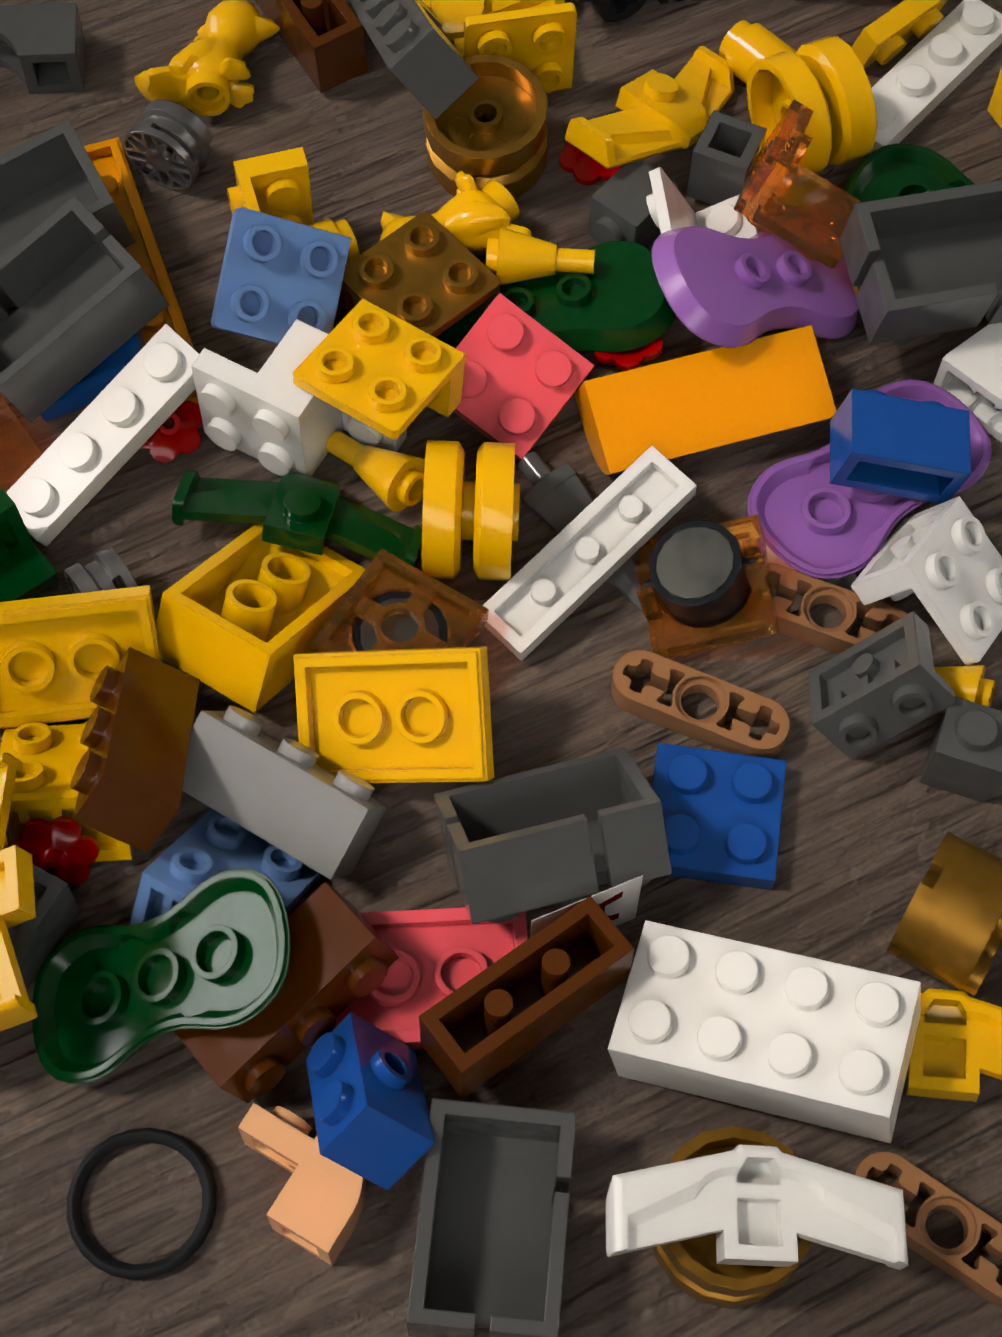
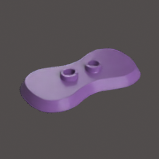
[651,222,859,348]
[747,379,992,579]

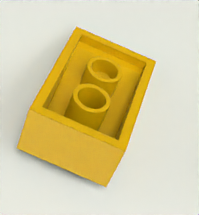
[156,524,370,713]

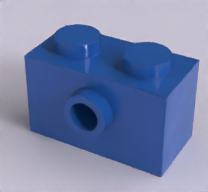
[830,389,971,504]
[306,1012,435,1191]

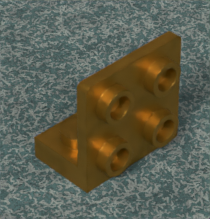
[338,211,500,338]

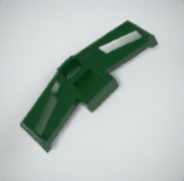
[172,470,422,582]

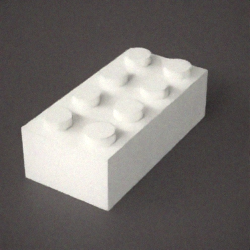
[608,920,921,1143]

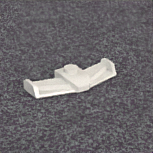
[606,1144,909,1270]

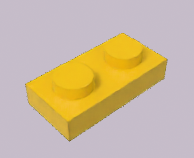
[851,0,947,69]

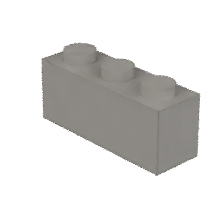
[182,705,388,880]

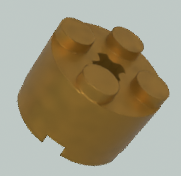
[886,831,1002,996]

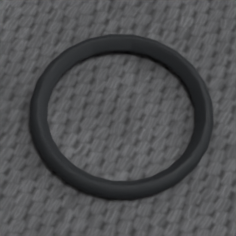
[66,1128,217,1280]

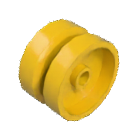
[747,36,877,181]
[422,440,520,581]

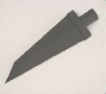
[518,452,651,620]

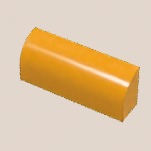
[575,325,837,475]

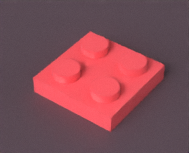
[453,293,595,462]

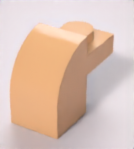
[238,1103,366,1266]

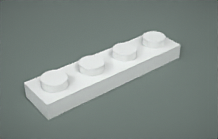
[869,0,1002,154]
[6,324,199,547]
[476,446,697,661]

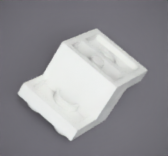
[191,319,407,476]

